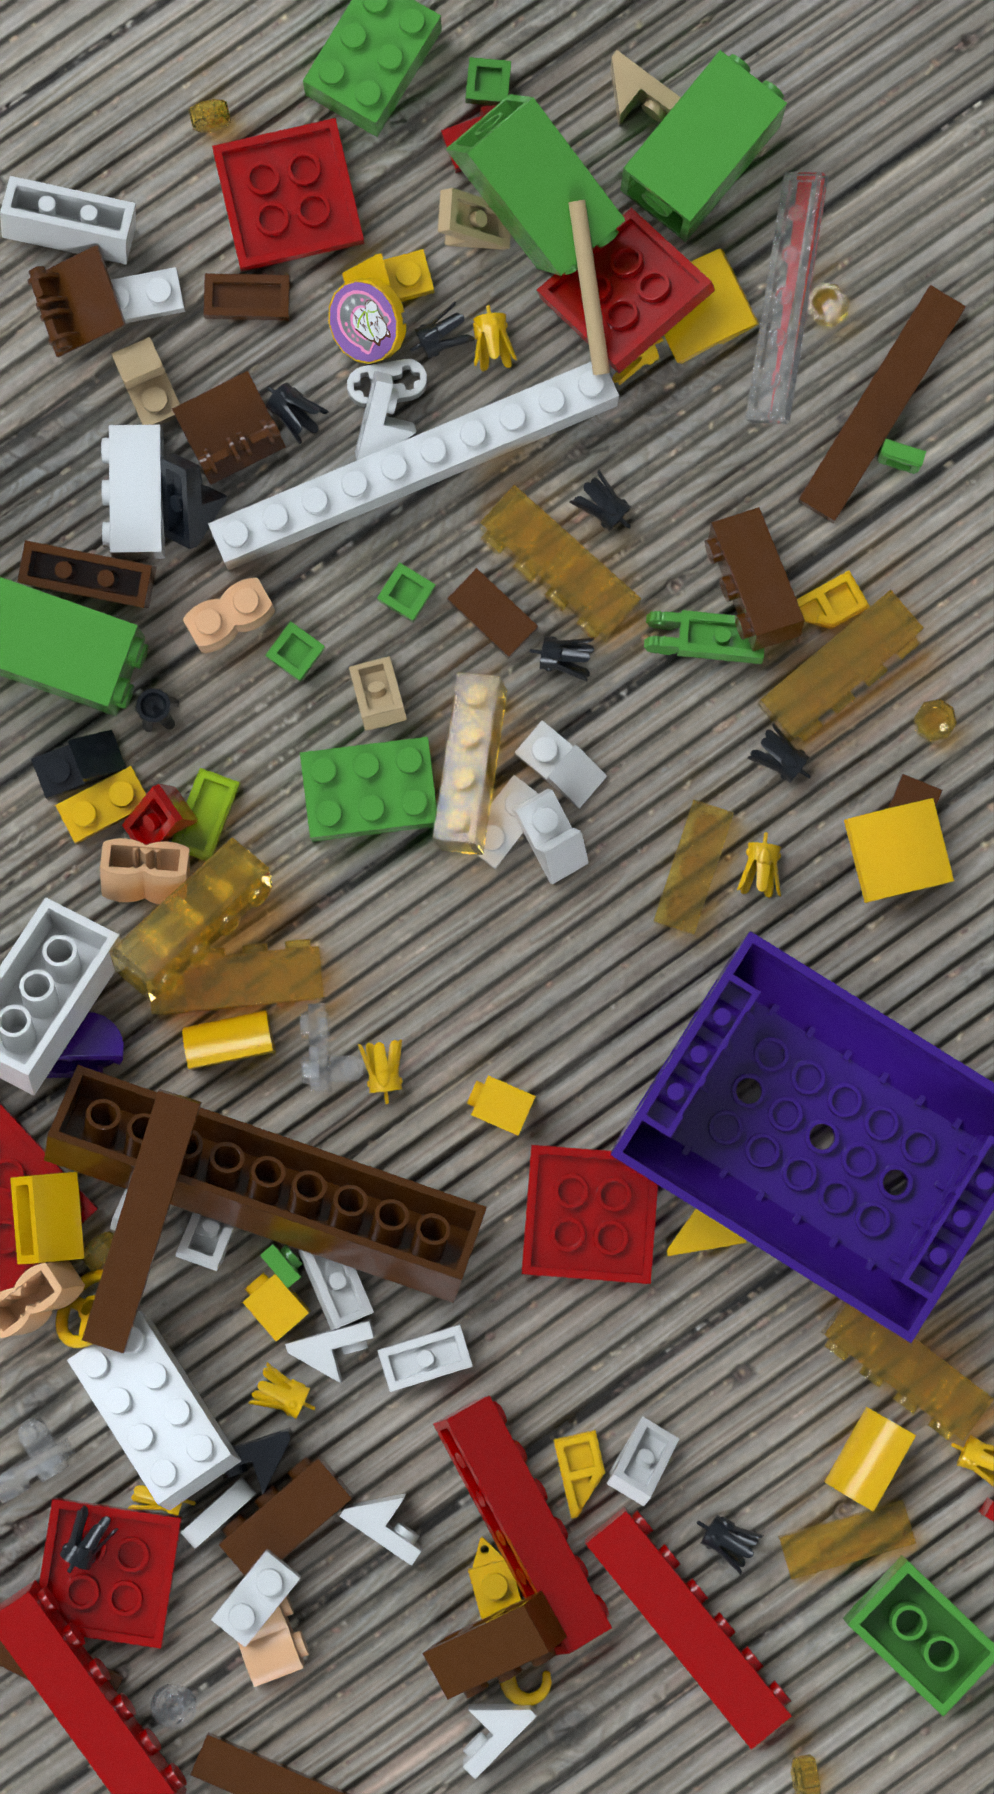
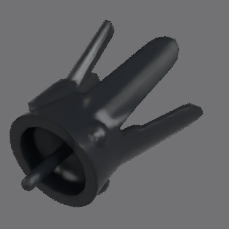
[410,301,475,359]
[266,382,329,444]
[570,469,632,532]
[529,636,595,682]
[135,688,179,732]
[747,722,811,783]
[59,1505,119,1573]
[697,1514,764,1575]

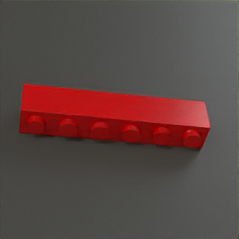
[433,1395,612,1656]
[584,1507,792,1750]
[0,1580,187,1794]

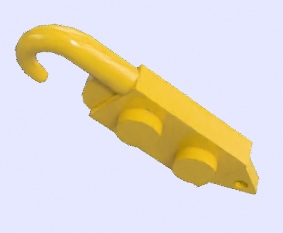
[468,1536,552,1706]

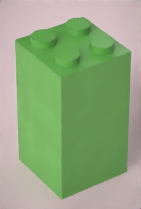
[620,50,787,242]
[446,94,625,276]
[0,577,149,717]

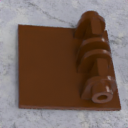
[27,245,126,357]
[172,371,286,485]

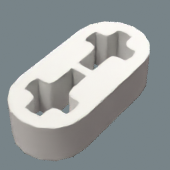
[347,359,427,407]
[180,1477,256,1549]

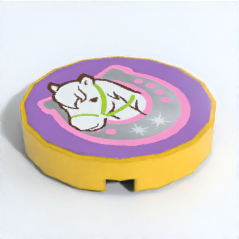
[328,278,406,364]

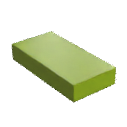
[171,768,241,863]

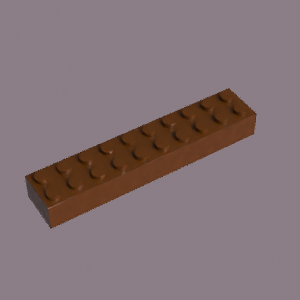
[44,1065,487,1303]

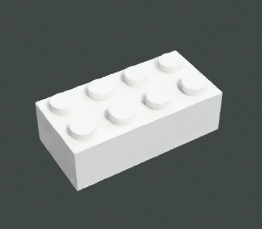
[0,897,125,1096]
[67,1311,242,1511]

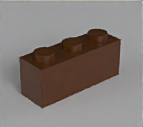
[705,507,805,651]
[17,540,157,608]
[219,1455,354,1576]
[422,1590,567,1700]

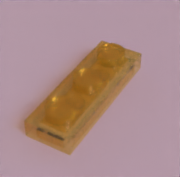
[653,800,734,935]
[778,1500,916,1580]

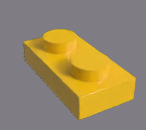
[55,766,146,844]

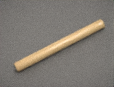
[568,200,610,375]

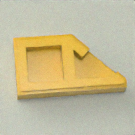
[797,570,870,629]
[666,1208,746,1256]
[553,1429,605,1519]

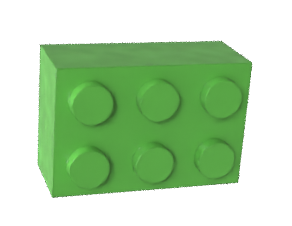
[303,0,442,137]
[300,737,439,842]
[843,1555,994,1717]

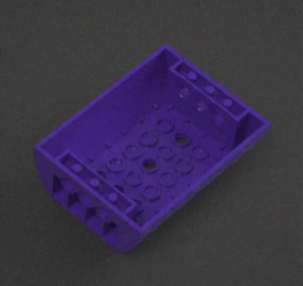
[611,931,994,1343]

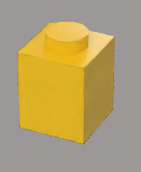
[467,1075,536,1136]
[242,1272,311,1342]

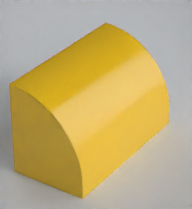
[182,1010,276,1070]
[10,1172,84,1264]
[824,1406,916,1512]

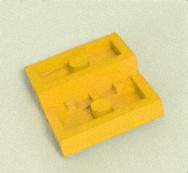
[664,248,759,364]
[844,798,954,903]

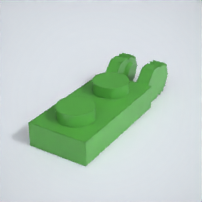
[644,610,764,664]

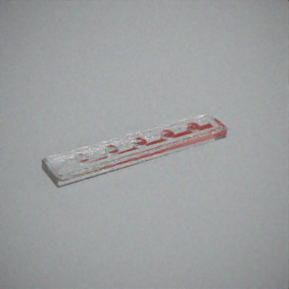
[745,172,828,425]

